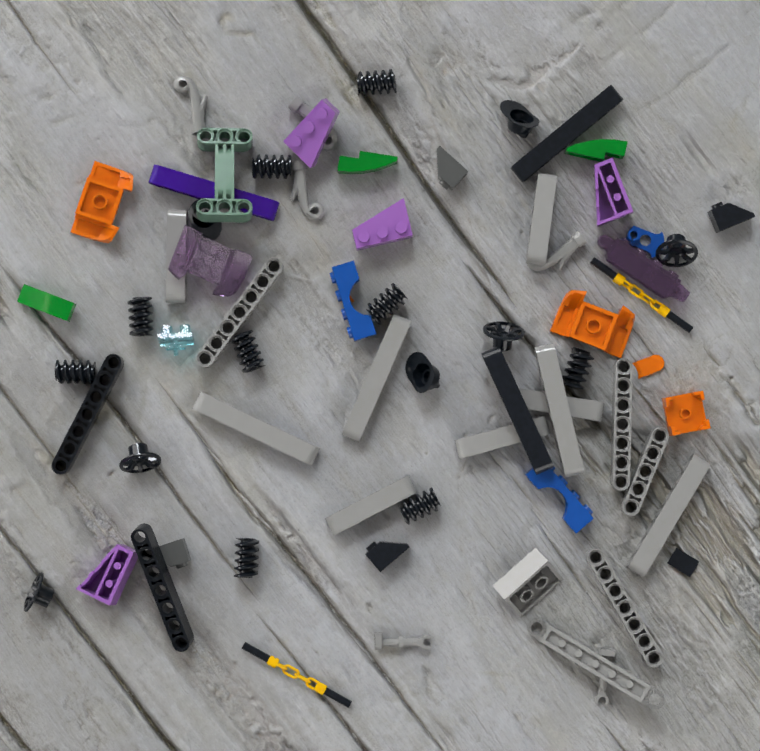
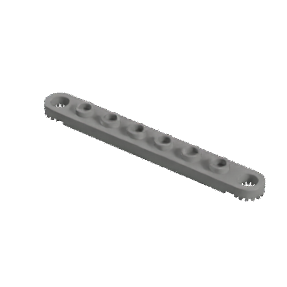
[527,618,665,710]

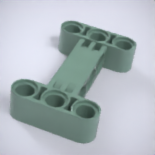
[196,128,253,223]

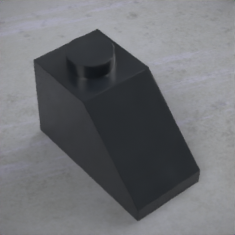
[707,202,755,233]
[365,541,410,572]

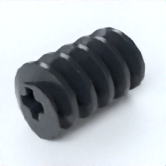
[357,69,397,96]
[252,154,292,179]
[366,283,408,325]
[128,297,154,337]
[231,330,266,373]
[562,347,594,389]
[55,360,96,384]
[398,487,441,525]
[234,538,260,578]

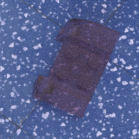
[168,225,253,297]

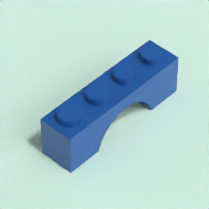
[330,261,376,341]
[524,467,594,534]

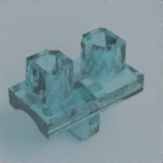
[158,324,194,356]

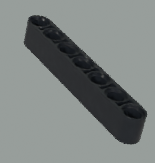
[510,85,623,183]
[481,346,554,475]
[51,354,124,474]
[131,523,194,652]

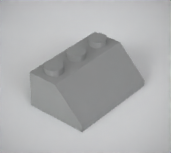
[493,548,564,618]

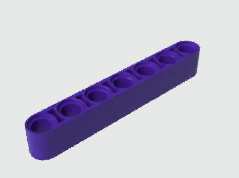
[148,164,280,221]

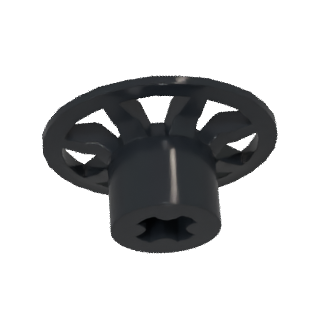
[656,234,698,267]
[483,321,525,351]
[119,443,161,473]
[24,572,54,612]

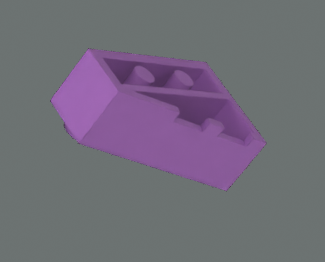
[283,98,340,168]
[594,158,634,227]
[352,198,413,251]
[76,544,138,606]

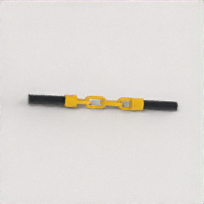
[590,257,693,333]
[242,642,352,708]

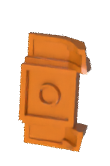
[71,161,133,243]
[550,290,635,358]

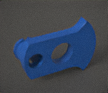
[626,226,664,258]

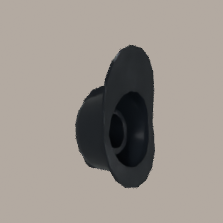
[500,100,539,138]
[189,198,222,242]
[405,352,440,393]

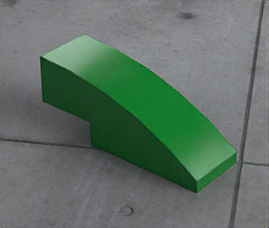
[565,139,628,162]
[337,151,398,174]
[17,284,76,322]

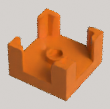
[662,391,711,436]

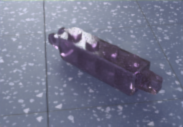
[597,234,690,303]

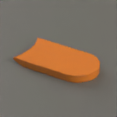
[632,355,664,379]

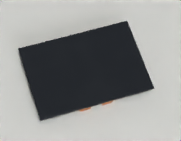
[667,548,699,577]

